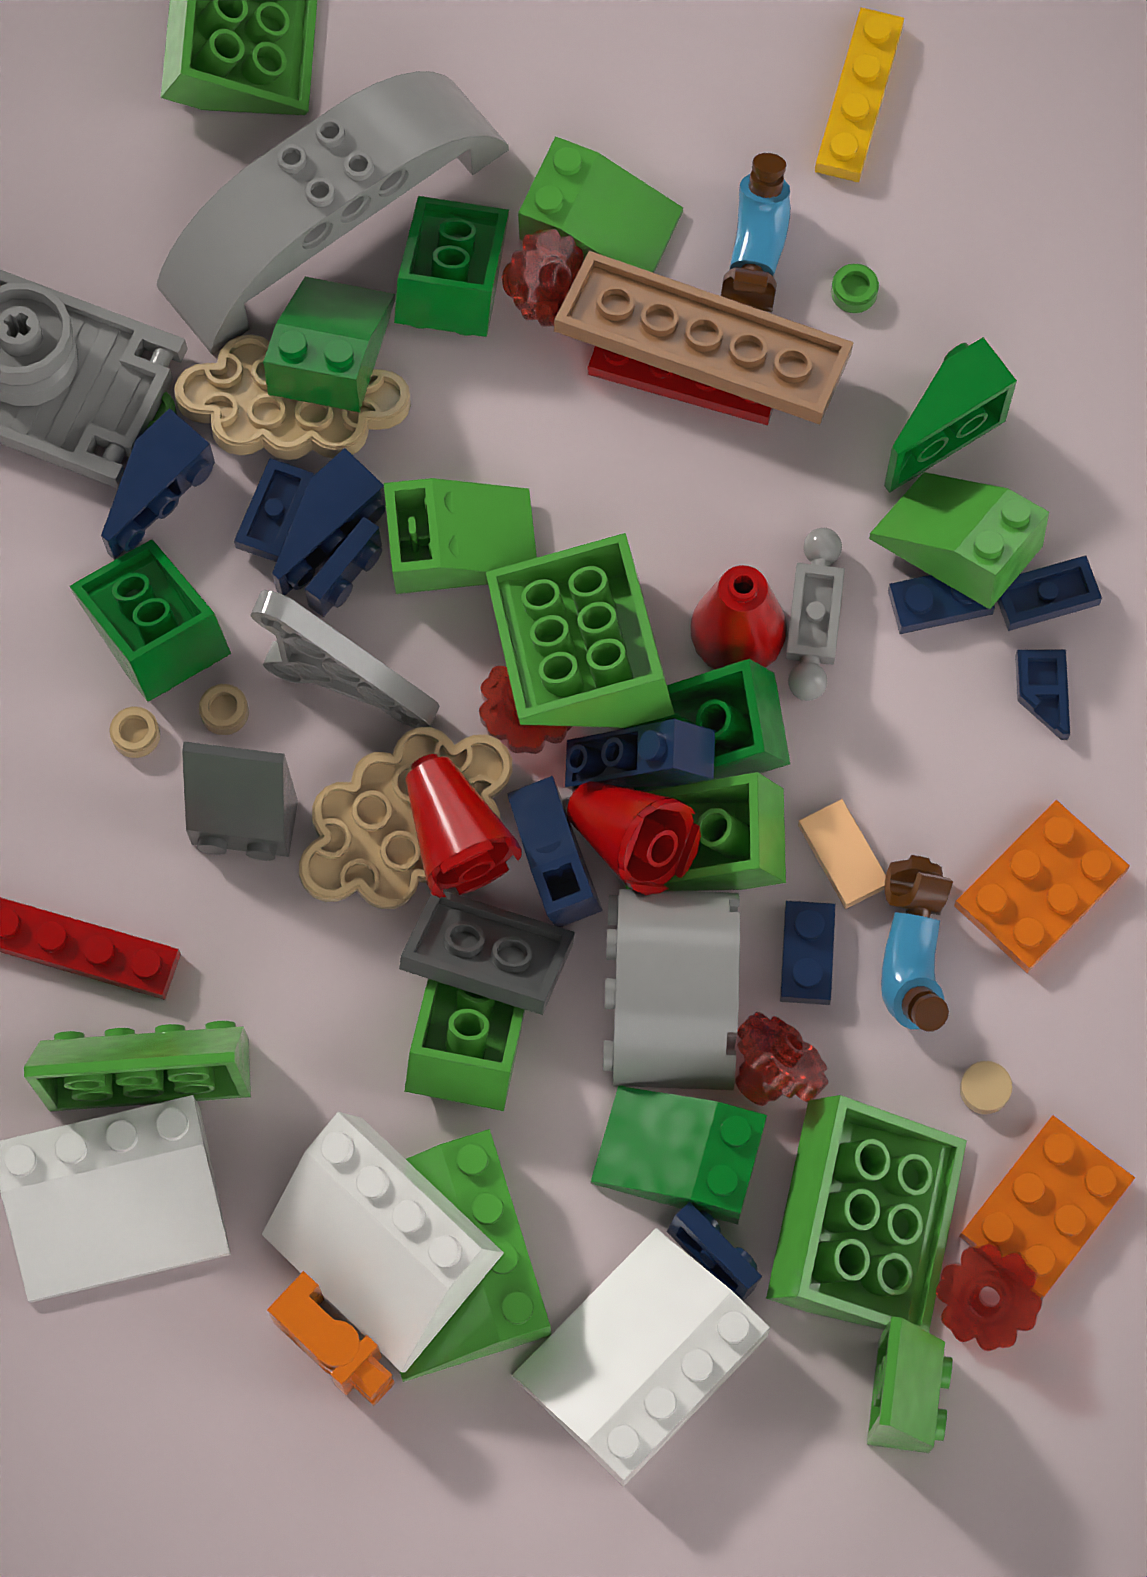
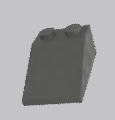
[182,742,298,861]

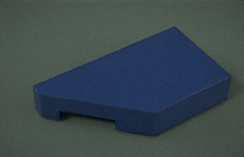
[1015,649,1070,740]

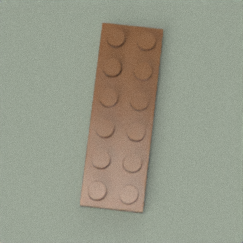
[554,251,854,425]

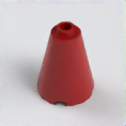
[690,565,787,669]
[405,754,522,898]
[567,781,701,895]

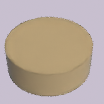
[199,684,249,735]
[109,707,160,758]
[960,1061,1012,1114]

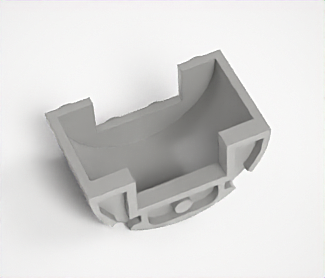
[603,889,740,1090]

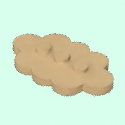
[174,335,411,460]
[299,727,512,909]

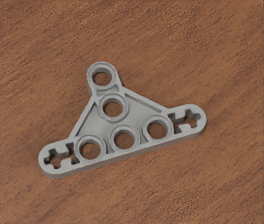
[250,590,440,728]

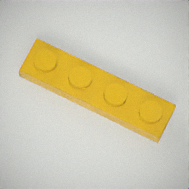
[815,7,904,183]

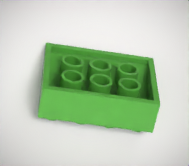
[160,0,317,115]
[486,533,675,728]
[24,1021,251,1111]
[766,1095,967,1332]
[400,1129,551,1382]

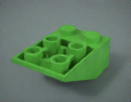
[384,478,537,594]

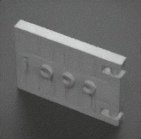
[0,270,188,488]

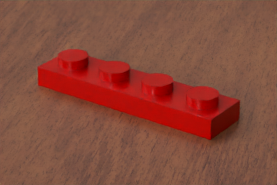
[588,346,773,426]
[0,897,181,1000]

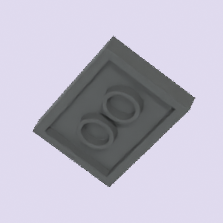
[399,890,575,1015]

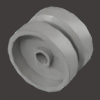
[0,282,78,406]

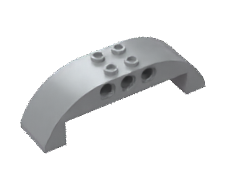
[157,71,509,355]

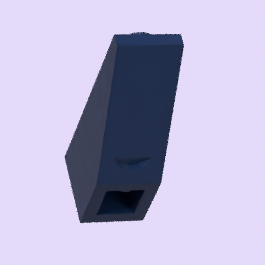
[101,408,215,560]
[272,448,386,595]
[565,719,715,789]
[507,776,603,927]

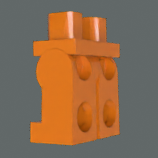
[267,1271,395,1406]

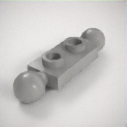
[786,528,845,701]

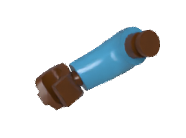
[721,153,791,314]
[881,855,953,1032]

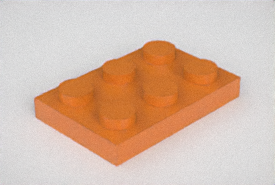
[954,800,1130,973]
[959,1115,1135,1301]

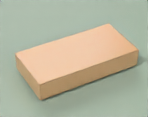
[798,799,886,909]

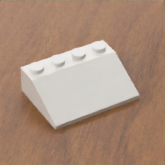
[0,1095,231,1303]
[262,1112,504,1372]
[512,1228,770,1487]

